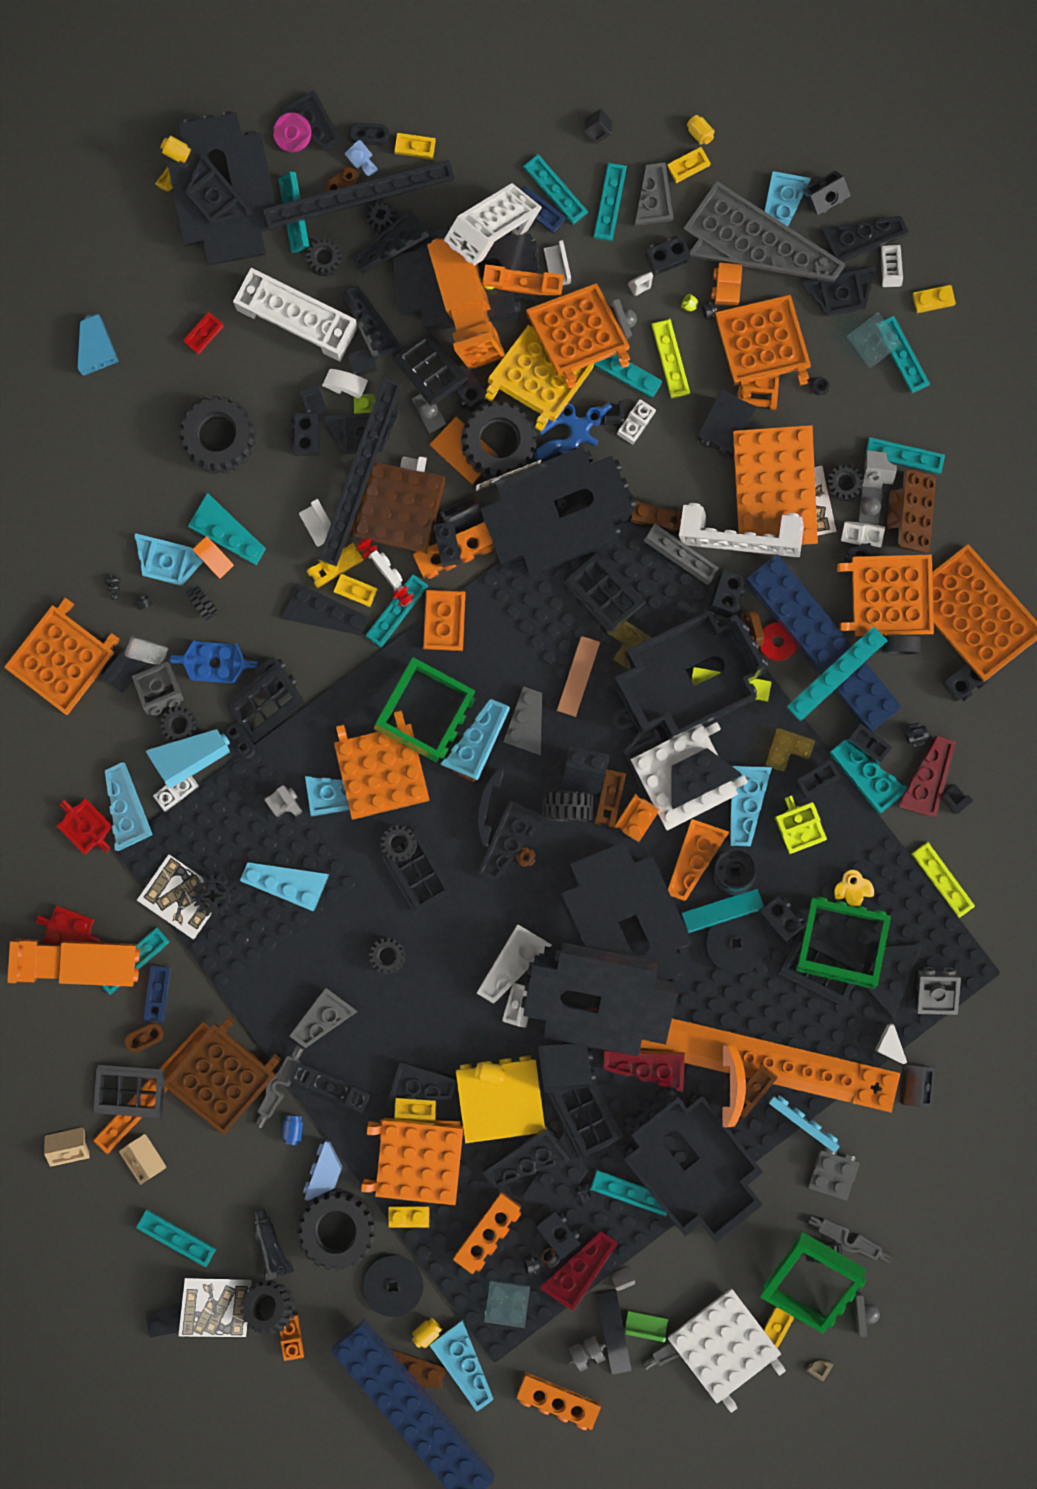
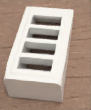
[881,245,903,287]
[628,272,653,296]

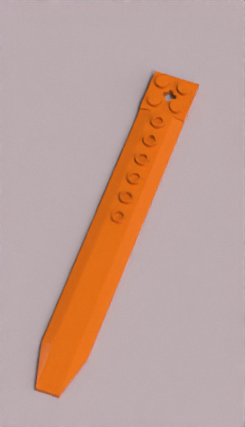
[586,1008,900,1113]

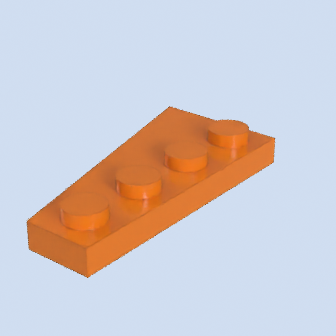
[668,819,729,901]

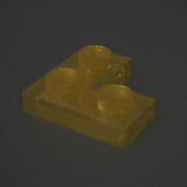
[607,616,651,670]
[765,728,815,772]

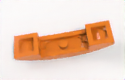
[483,265,564,295]
[723,1045,746,1128]

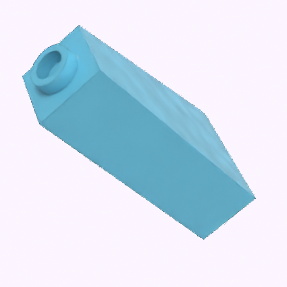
[146,729,230,789]

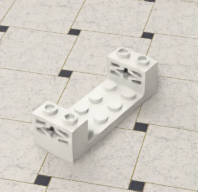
[444,183,542,265]
[233,268,358,361]
[679,503,804,557]

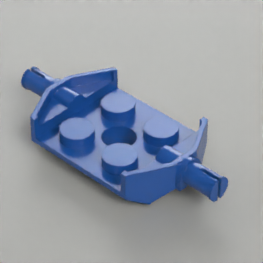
[170,640,258,684]

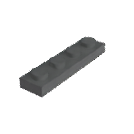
[644,524,718,585]

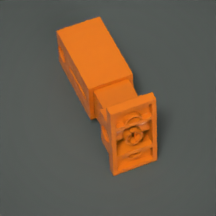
[427,238,505,370]
[8,937,140,986]

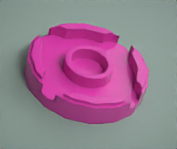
[273,113,311,153]

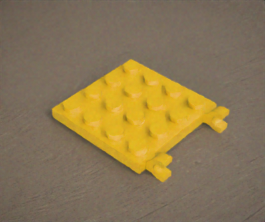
[485,325,594,432]

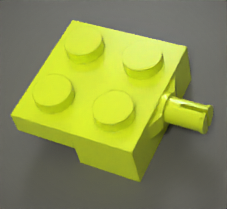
[775,796,827,854]

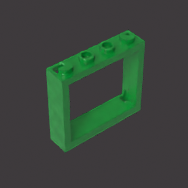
[374,657,476,763]
[796,897,891,989]
[760,1232,866,1334]

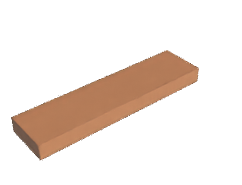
[557,636,600,717]

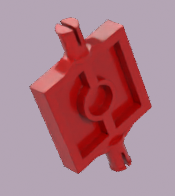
[57,798,113,855]
[36,905,102,945]

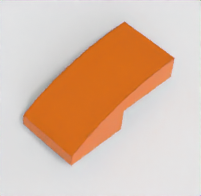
[192,536,234,579]
[280,1313,304,1361]

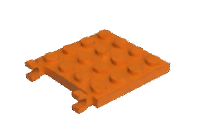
[526,283,630,389]
[715,295,811,399]
[837,555,934,636]
[4,598,121,715]
[334,711,430,820]
[361,1118,464,1205]

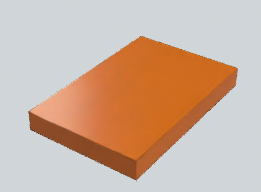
[430,417,499,485]
[423,590,466,651]

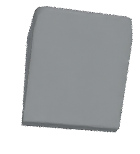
[611,1267,635,1291]

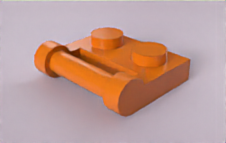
[738,375,779,410]

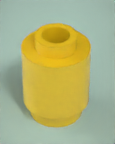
[686,115,715,144]
[160,136,191,163]
[475,1062,505,1085]
[412,1318,442,1348]

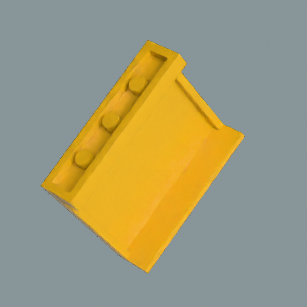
[456,1056,545,1143]

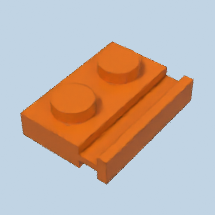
[615,794,660,842]

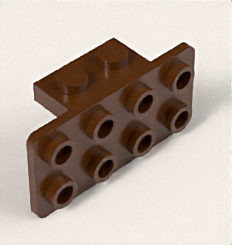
[886,470,936,553]

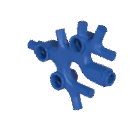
[533,402,612,462]

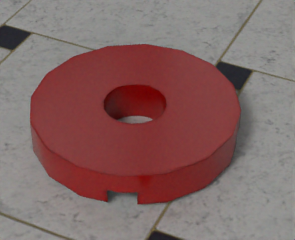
[759,622,797,661]

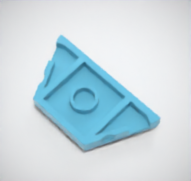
[135,533,203,586]

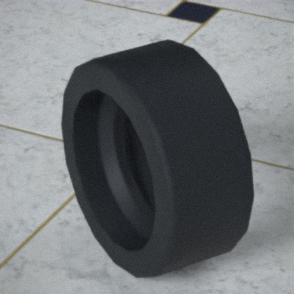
[883,635,921,655]

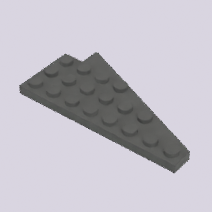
[683,181,845,282]

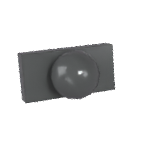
[608,299,637,340]
[412,394,447,434]
[858,487,882,525]
[853,1292,880,1337]

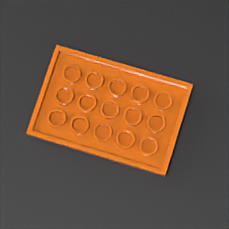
[733,425,818,545]
[932,544,1037,682]

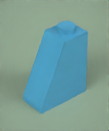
[78,314,119,376]

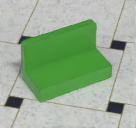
[624,1310,668,1342]

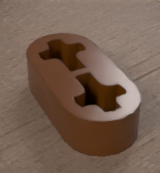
[741,610,764,647]

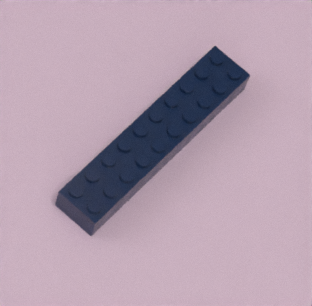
[744,554,902,731]
[331,1319,495,1489]

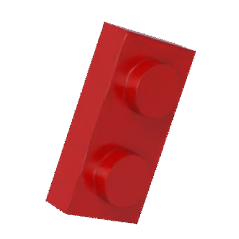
[183,312,224,355]

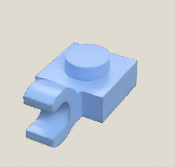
[345,140,378,176]

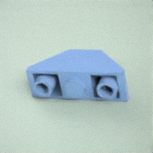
[303,1140,342,1201]

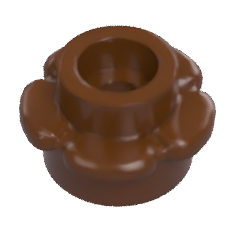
[516,847,536,867]

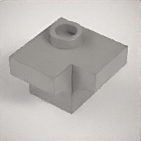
[862,450,897,489]
[264,785,303,817]

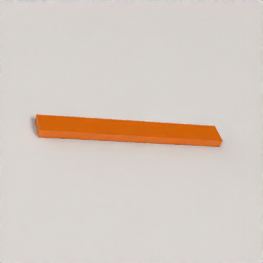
[93,1022,210,1154]

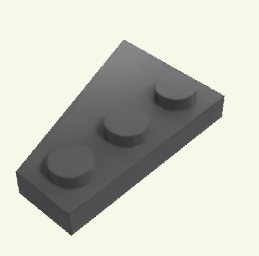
[635,163,673,226]
[504,686,542,756]
[290,988,358,1048]

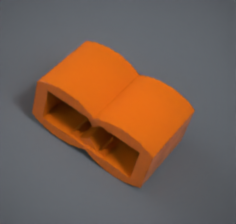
[711,263,742,306]

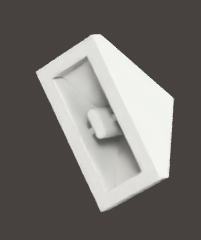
[875,1024,907,1064]

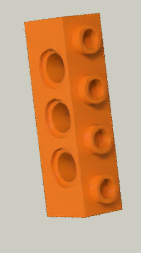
[413,522,494,579]
[453,1191,521,1274]
[517,1372,601,1430]

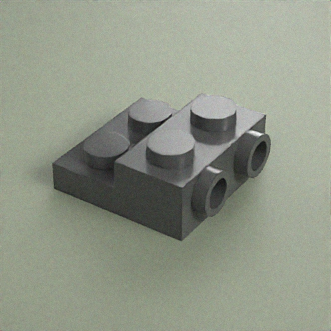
[132,661,184,715]
[916,967,961,1015]
[808,1147,860,1201]

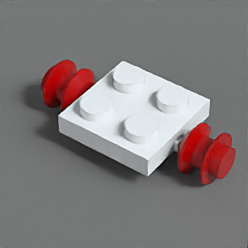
[356,538,414,607]

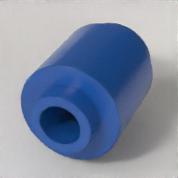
[281,1115,303,1145]

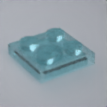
[847,312,902,368]
[484,1280,530,1328]

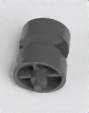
[569,1335,606,1372]

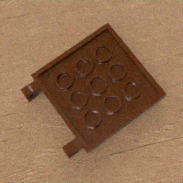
[350,462,446,554]
[165,1015,281,1135]

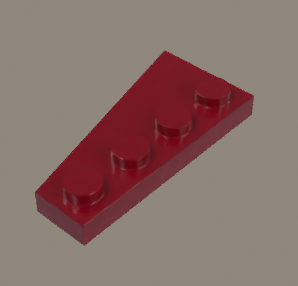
[897,736,956,818]
[604,1050,685,1092]
[540,1231,618,1311]

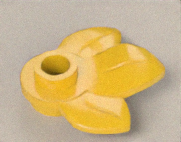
[834,870,874,908]

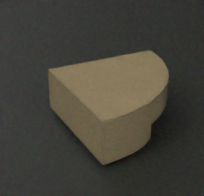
[805,1360,834,1382]

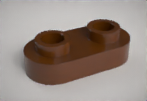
[324,167,359,193]
[125,1024,164,1053]

